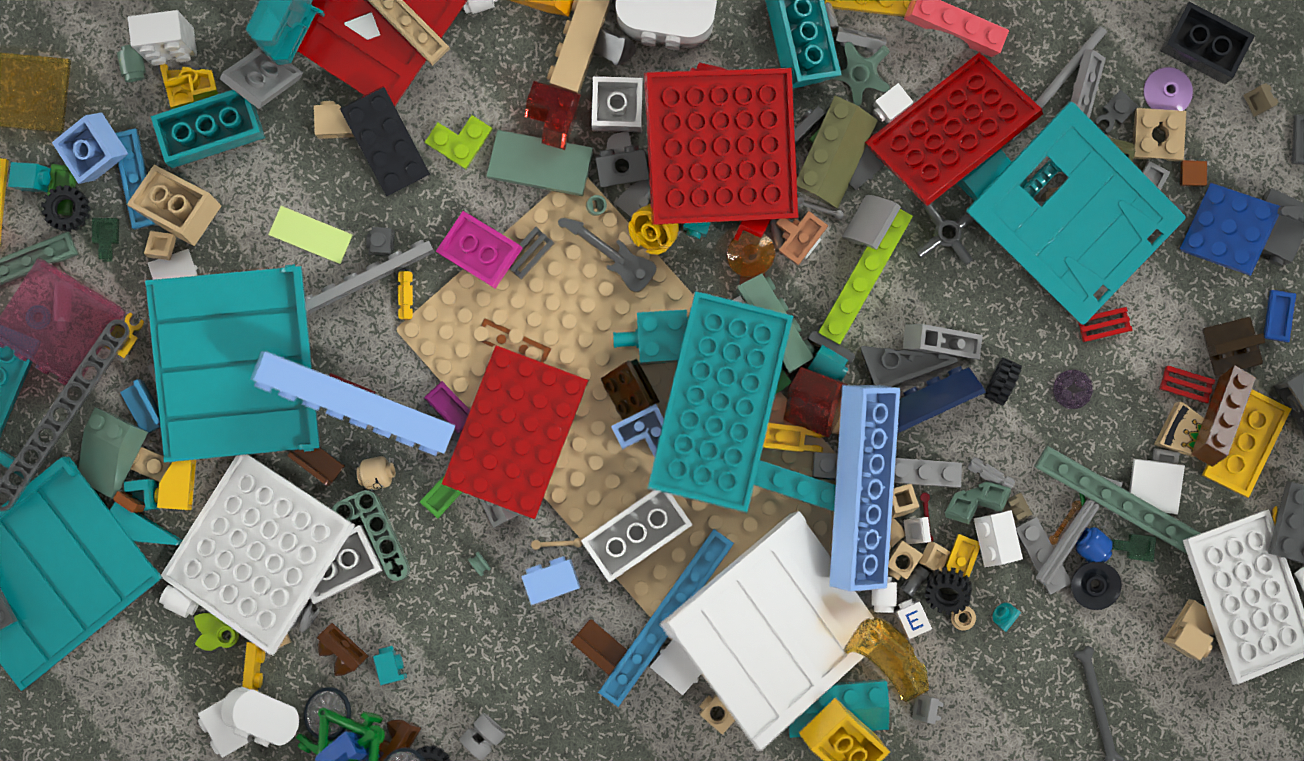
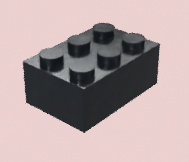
[1160,2,1255,84]

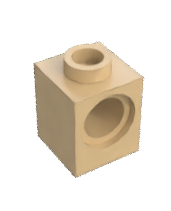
[888,540,923,580]
[699,694,735,735]

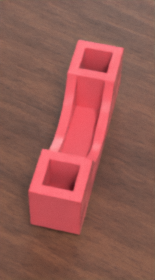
[904,0,1009,57]

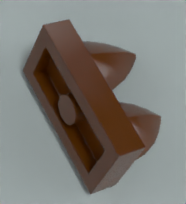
[317,623,369,676]
[379,719,421,761]

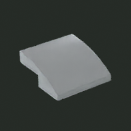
[842,195,901,250]

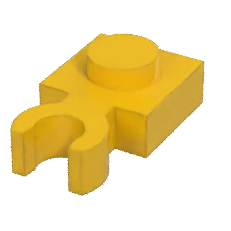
[104,312,144,359]

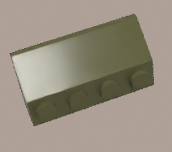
[797,96,878,209]

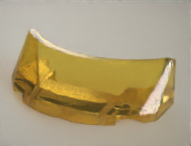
[843,617,929,702]

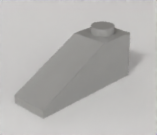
[903,324,983,360]

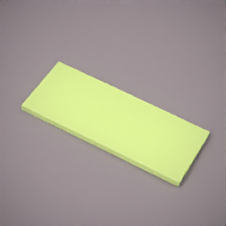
[269,206,353,264]

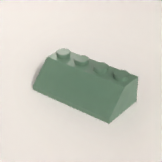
[736,274,815,374]

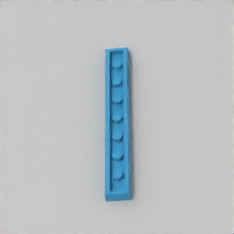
[598,529,734,707]

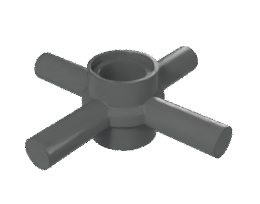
[915,203,974,266]

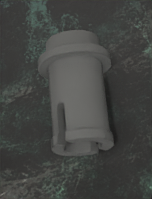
[900,564,930,597]

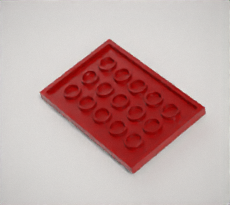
[865,52,1043,206]
[441,345,589,520]

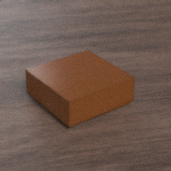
[1180,160,1207,187]
[113,491,145,513]

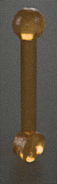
[1049,501,1082,545]

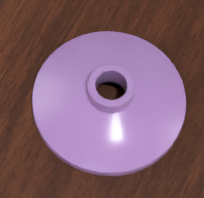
[1144,67,1193,111]

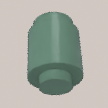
[117,45,146,82]

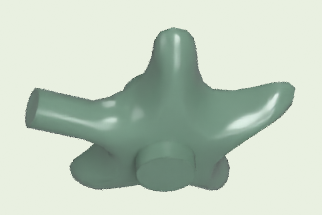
[832,42,890,106]

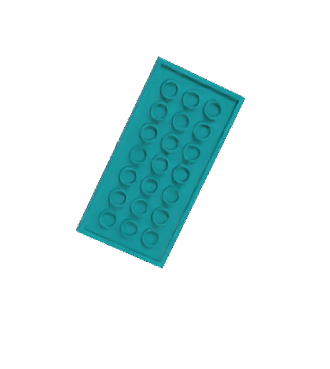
[647,291,793,513]

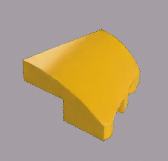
[160,64,218,110]

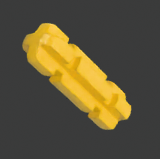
[398,271,413,320]

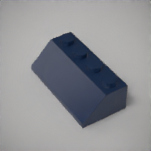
[897,366,986,433]

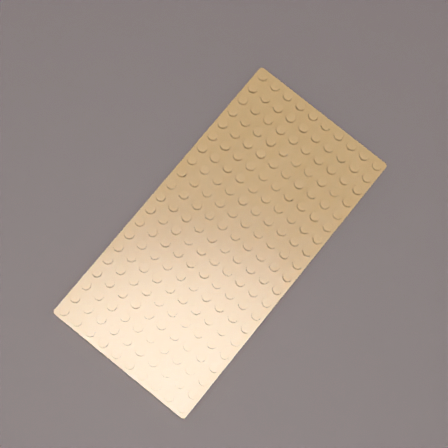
[397,177,905,681]

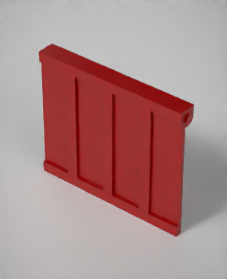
[297,0,468,106]

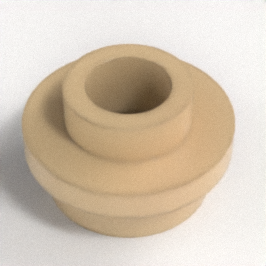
[951,606,976,630]

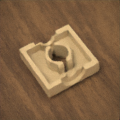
[1133,108,1186,162]

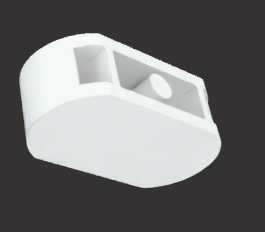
[221,687,299,747]

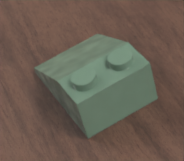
[78,407,148,499]

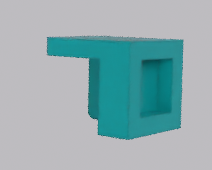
[124,479,159,511]

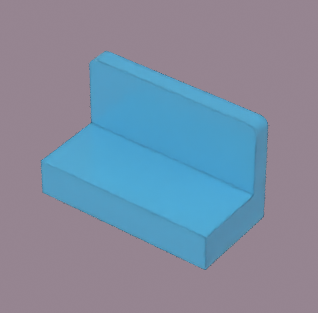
[120,379,161,434]

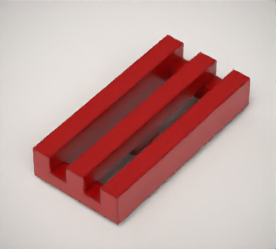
[1078,307,1133,342]
[1159,365,1215,404]

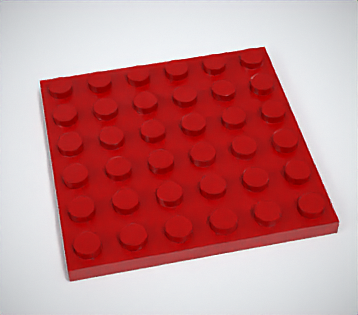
[644,68,798,225]

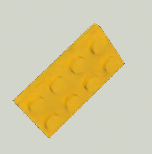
[1202,389,1291,498]

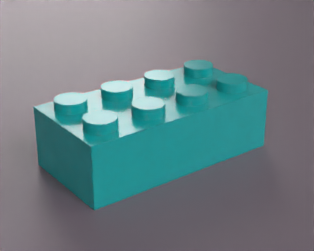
[150,90,265,168]

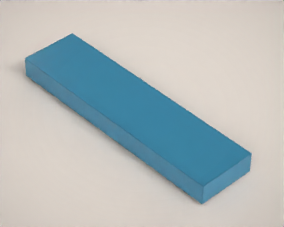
[115,128,156,229]

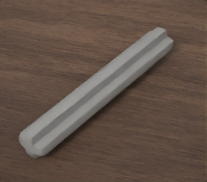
[1036,499,1099,585]

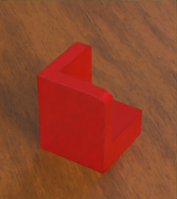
[734,219,771,241]

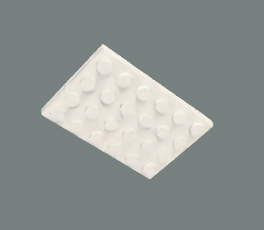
[1183,509,1304,684]

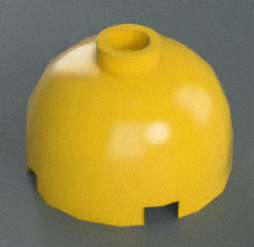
[628,204,679,255]

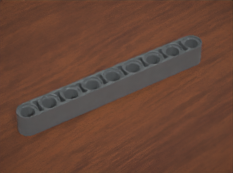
[0,319,130,511]

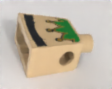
[1154,402,1204,457]

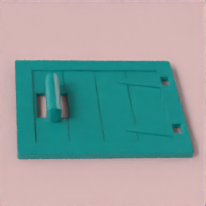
[967,102,1186,325]

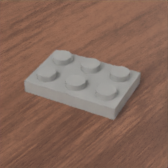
[220,48,303,109]

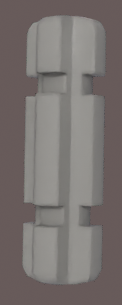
[968,457,1015,489]

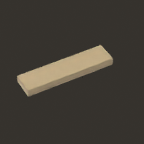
[367,0,450,66]

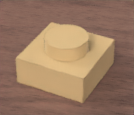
[144,231,176,260]
[919,542,951,573]

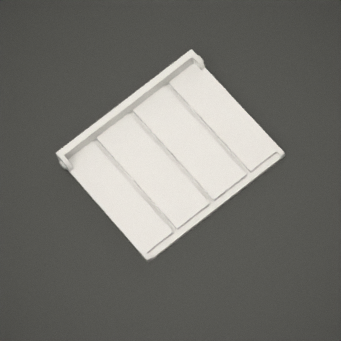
[660,511,888,750]

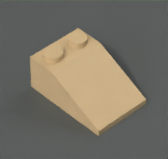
[127,165,221,246]

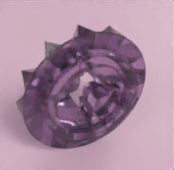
[1053,370,1094,409]

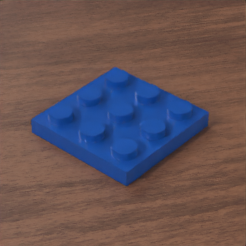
[1180,183,1281,276]

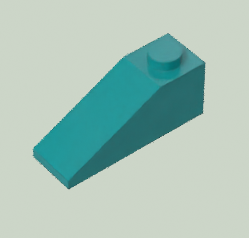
[110,502,183,545]

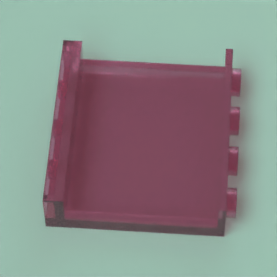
[0,257,126,386]

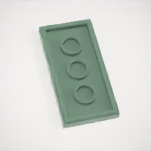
[487,130,594,197]

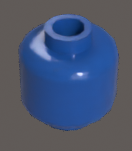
[1075,527,1113,562]

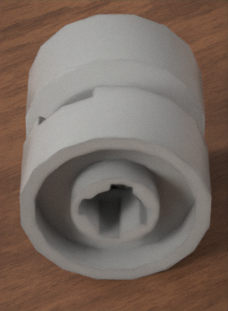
[459,713,507,761]

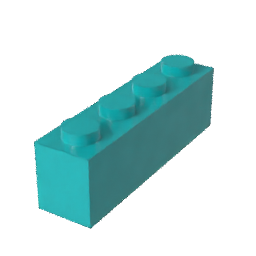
[754,460,836,512]

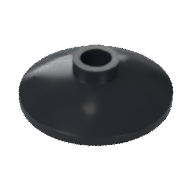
[1071,562,1122,610]

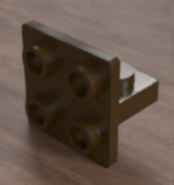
[1202,317,1266,376]
[601,358,660,420]

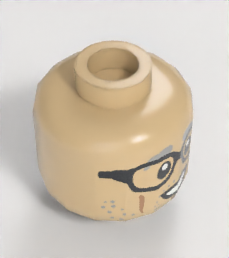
[356,456,396,491]

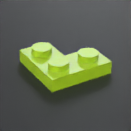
[424,115,493,170]

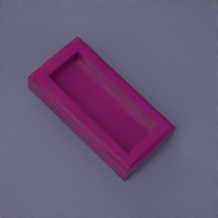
[424,381,470,434]

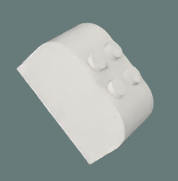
[616,0,717,50]

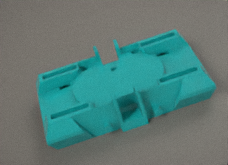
[246,0,325,65]

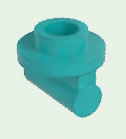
[992,603,1021,632]

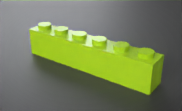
[818,209,913,345]

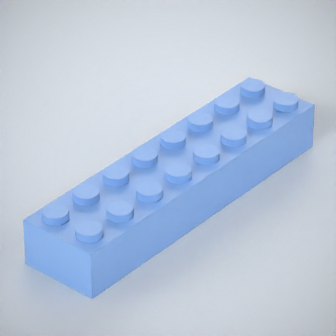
[251,351,455,456]
[829,385,900,591]

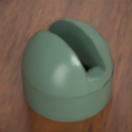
[586,195,607,216]

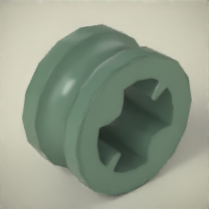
[468,552,491,576]

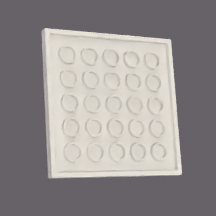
[161,454,355,655]

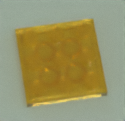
[0,53,71,133]

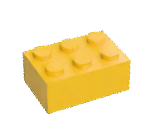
[799,698,890,761]

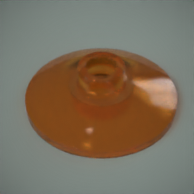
[726,231,776,277]

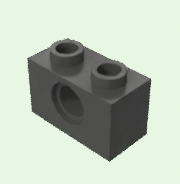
[595,145,649,187]

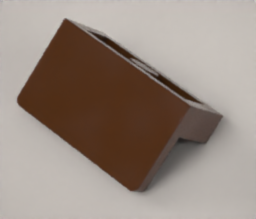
[287,447,345,486]
[571,619,627,675]

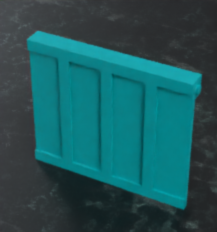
[145,264,320,463]
[0,456,163,691]

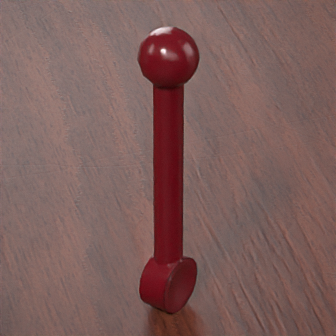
[920,492,934,544]

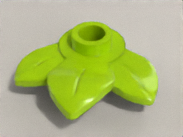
[194,613,239,651]

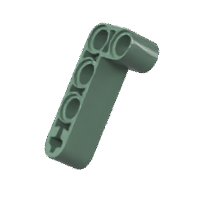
[332,490,410,581]

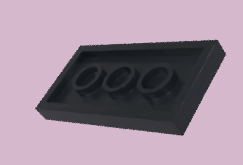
[340,86,430,197]

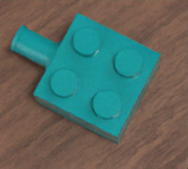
[613,309,688,365]

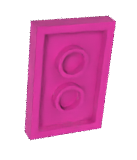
[436,211,523,289]

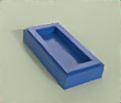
[1264,290,1296,343]

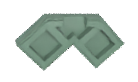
[945,481,1011,524]

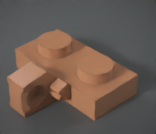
[775,211,828,266]

